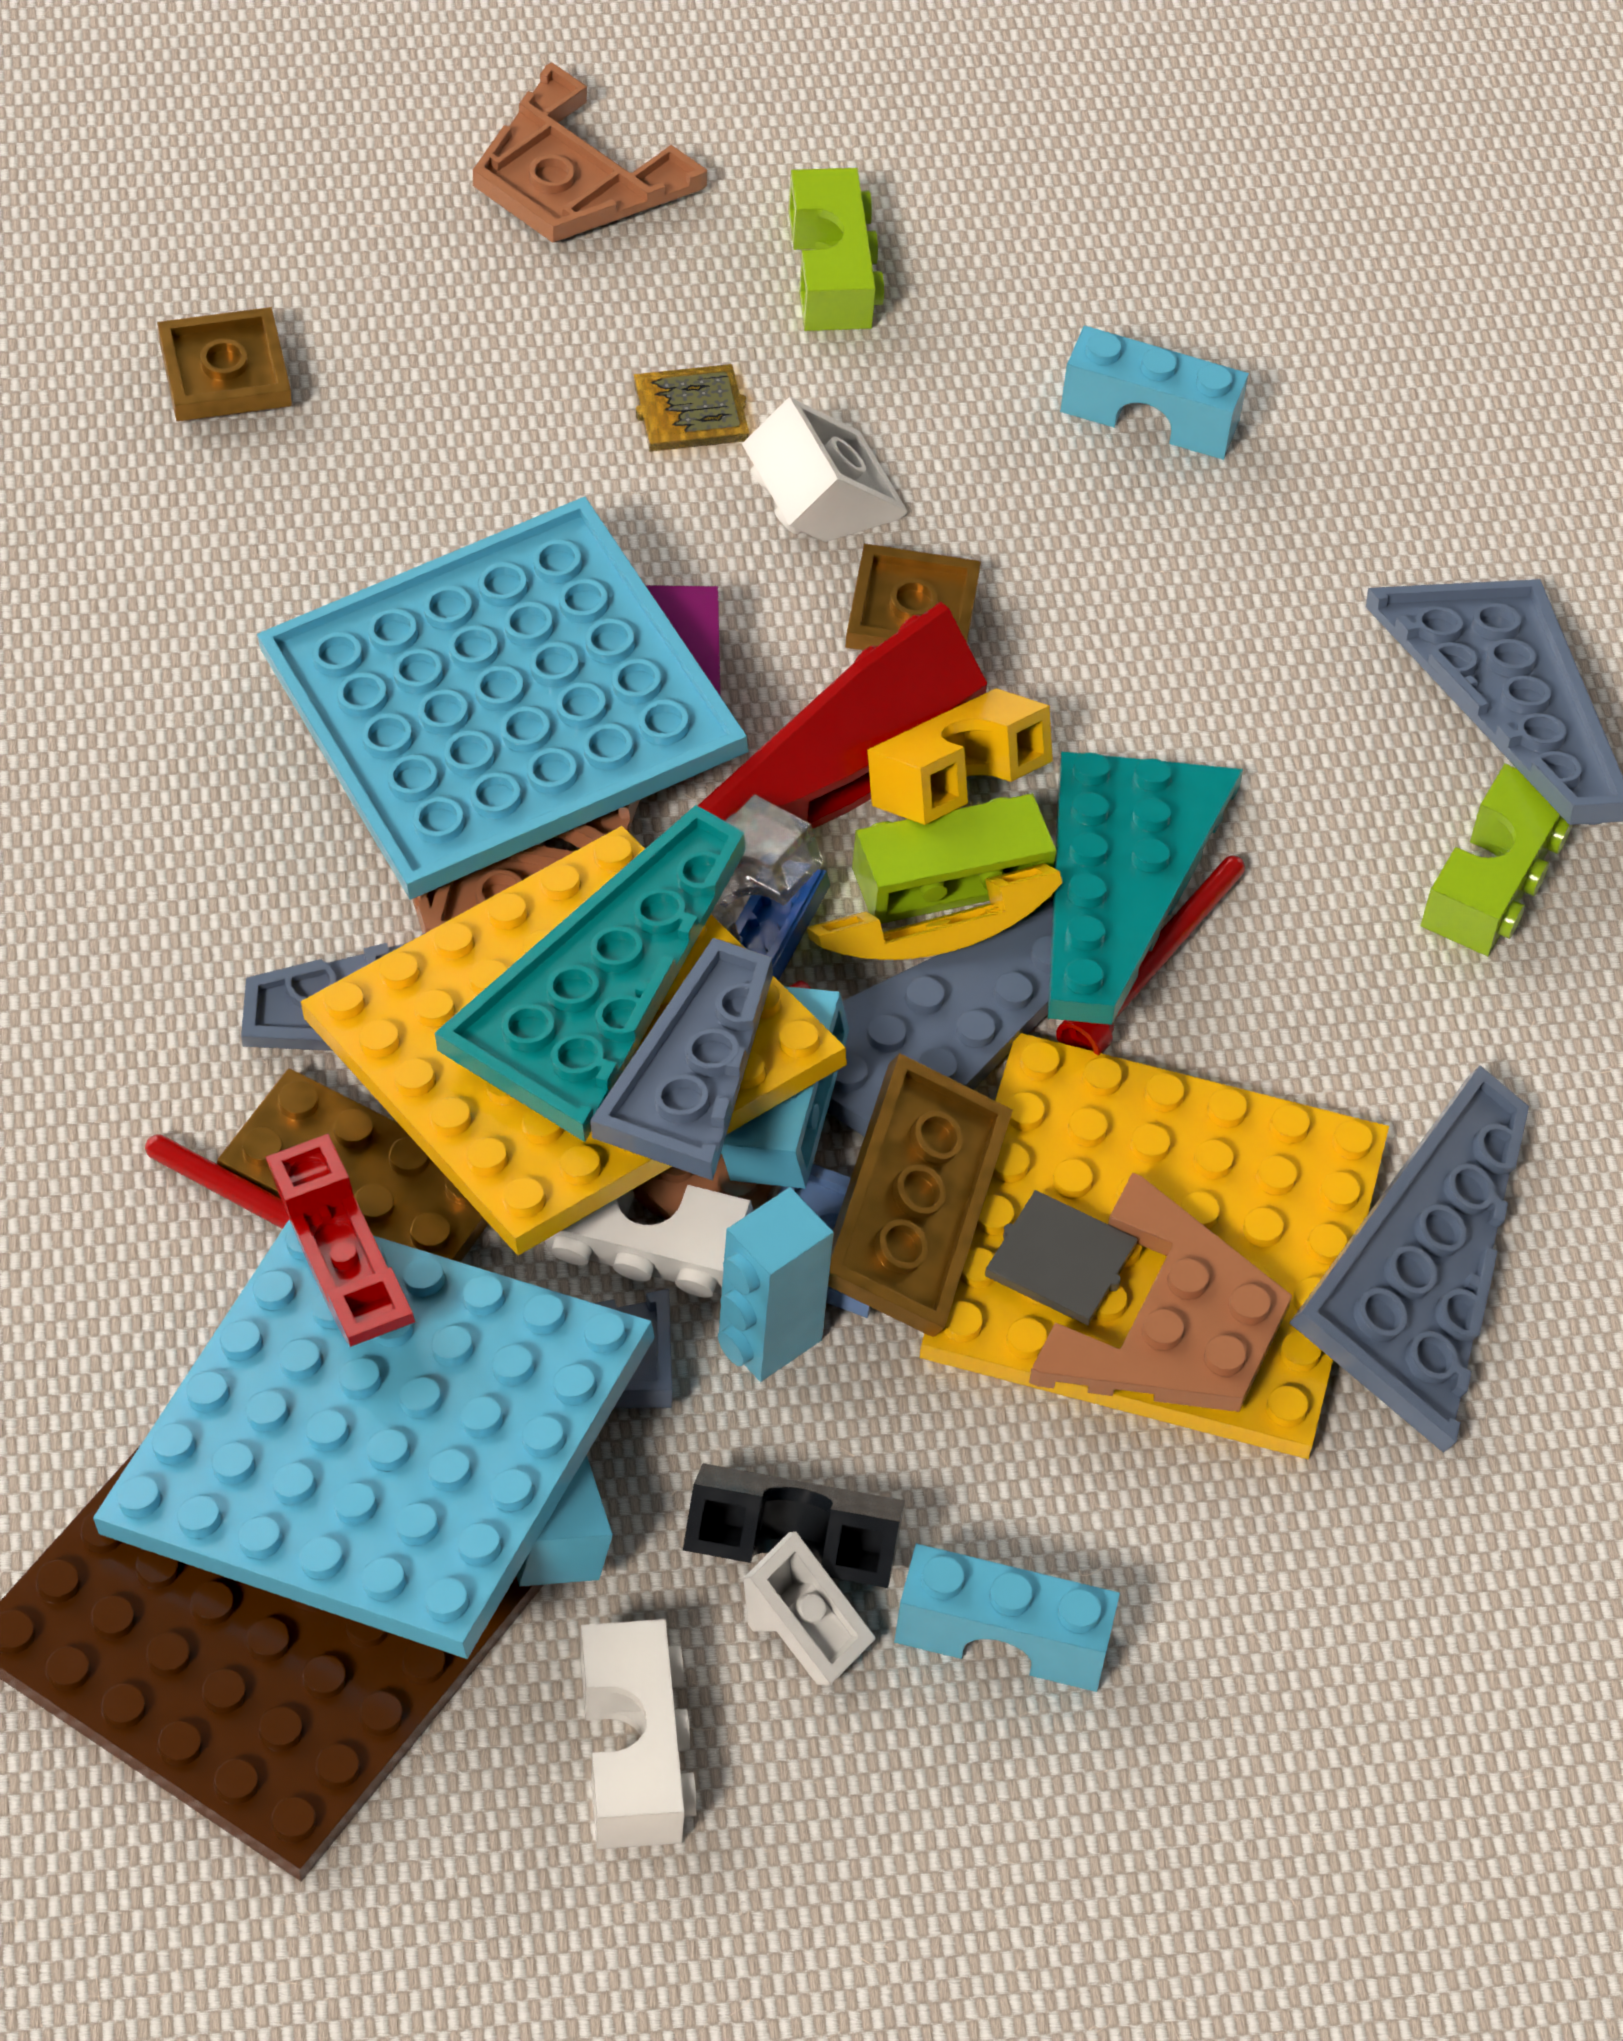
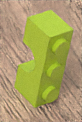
[788,168,884,331]
[1420,763,1572,957]

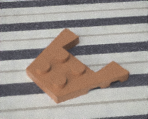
[473,62,707,243]
[1029,1173,1292,1412]

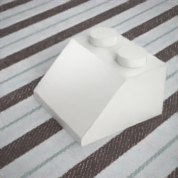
[742,397,908,542]

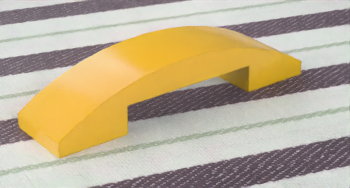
[807,863,1062,960]

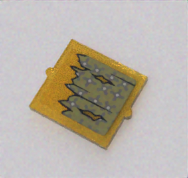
[633,364,749,452]

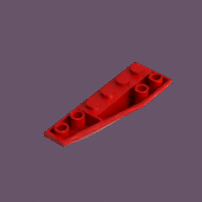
[684,601,987,857]

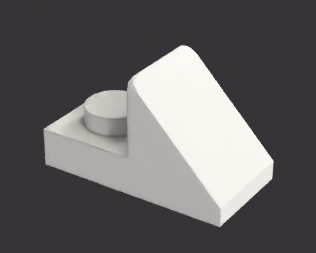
[743,1532,876,1685]

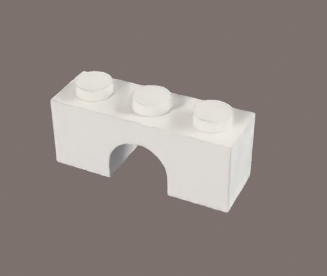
[544,1185,754,1298]
[580,1619,696,1850]

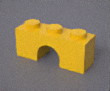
[867,688,1053,825]

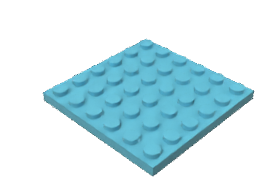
[257,496,749,900]
[93,1220,655,1659]

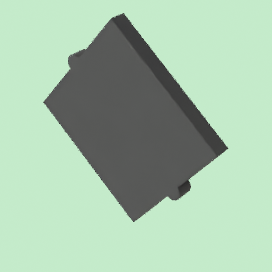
[985,1190,1138,1326]

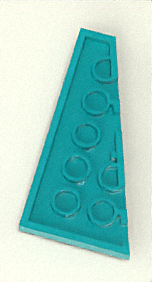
[1048,751,1243,1025]
[434,805,746,1142]

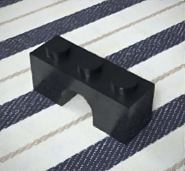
[683,1463,905,1588]

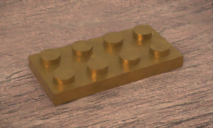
[828,1053,1013,1337]
[217,1068,489,1262]

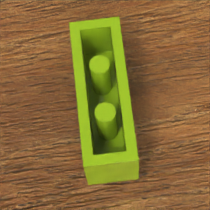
[852,793,1057,924]

